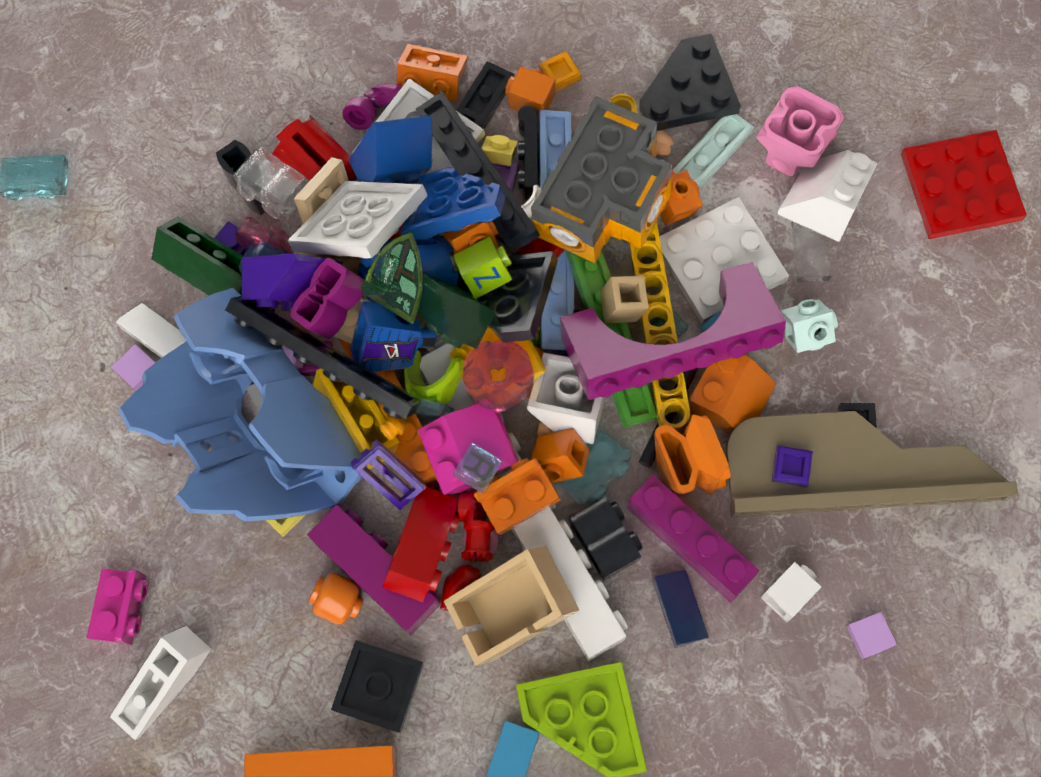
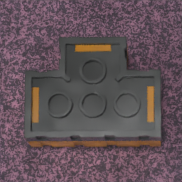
[531,96,672,264]

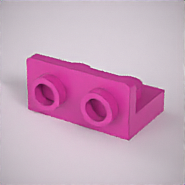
[86,568,148,645]

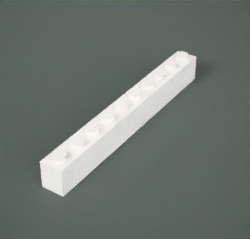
[419,342,628,662]

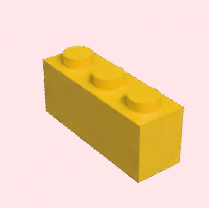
[313,356,399,470]

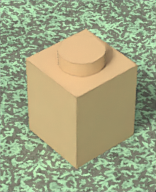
[600,276,649,323]

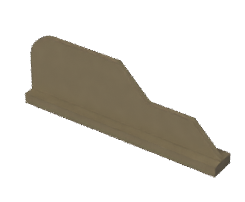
[727,411,1018,517]

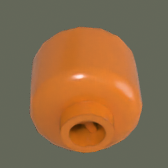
[308,572,364,625]

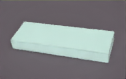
[672,114,754,190]

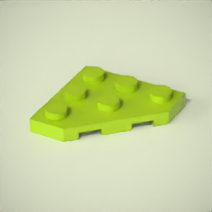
[516,662,647,777]

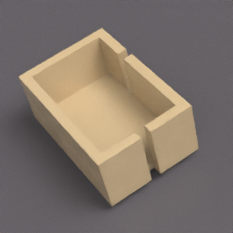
[444,546,580,666]

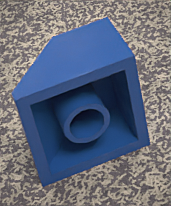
[348,115,432,184]

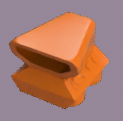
[654,415,731,496]

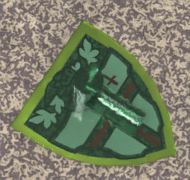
[361,233,423,324]

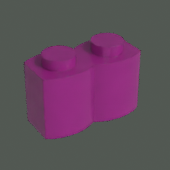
[290,258,367,339]

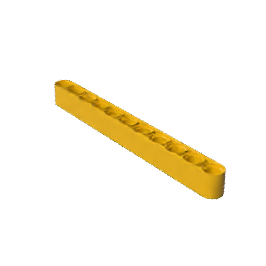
[609,94,690,435]

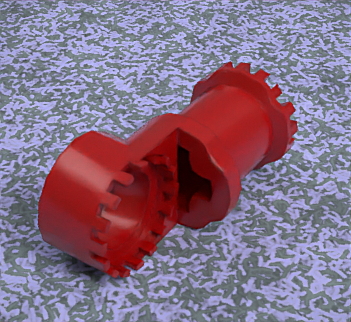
[458,492,495,562]

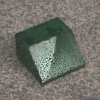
[405,267,496,349]

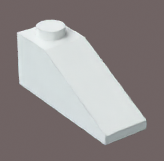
[110,626,211,740]

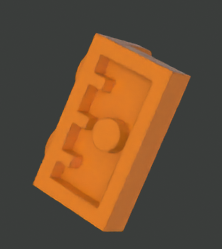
[397,44,468,102]
[474,458,561,535]

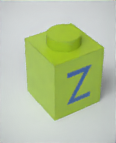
[453,236,512,299]

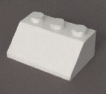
[777,150,878,242]

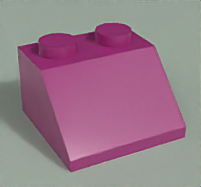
[418,399,519,495]

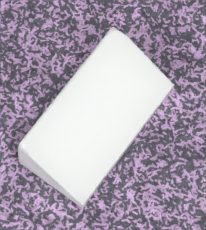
[116,303,186,358]

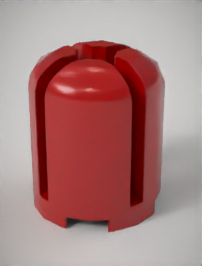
[266,115,357,193]

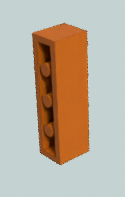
[244,746,397,777]

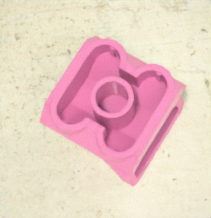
[756,86,844,176]

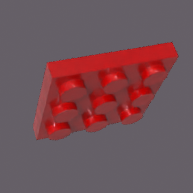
[901,130,1027,239]

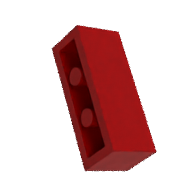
[382,487,460,602]

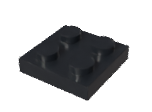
[331,640,424,733]

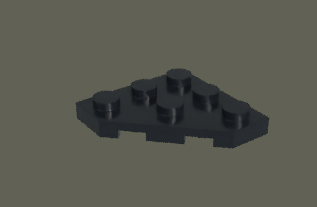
[639,34,741,131]
[455,251,558,342]

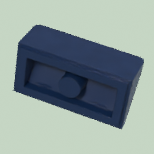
[652,570,709,648]

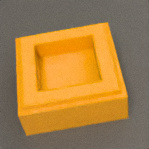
[539,51,581,92]

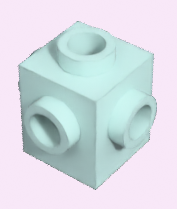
[781,299,838,353]

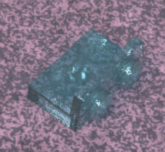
[0,155,68,200]
[556,430,632,508]

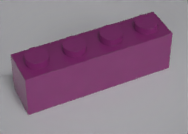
[627,475,760,603]
[307,504,440,636]

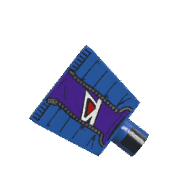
[350,301,436,372]

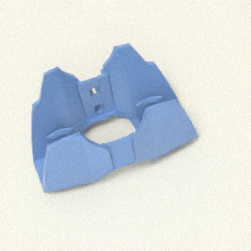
[118,288,367,522]

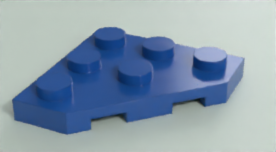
[401,167,506,241]

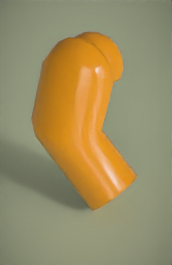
[378,403,407,440]

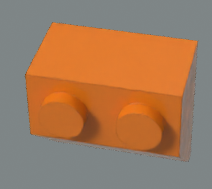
[689,354,777,434]

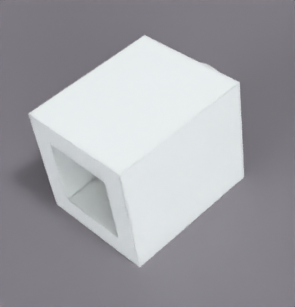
[761,562,821,622]

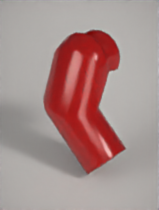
[440,564,481,611]

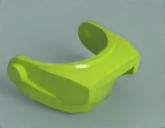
[404,351,465,405]

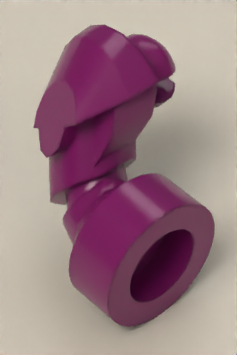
[342,83,402,130]

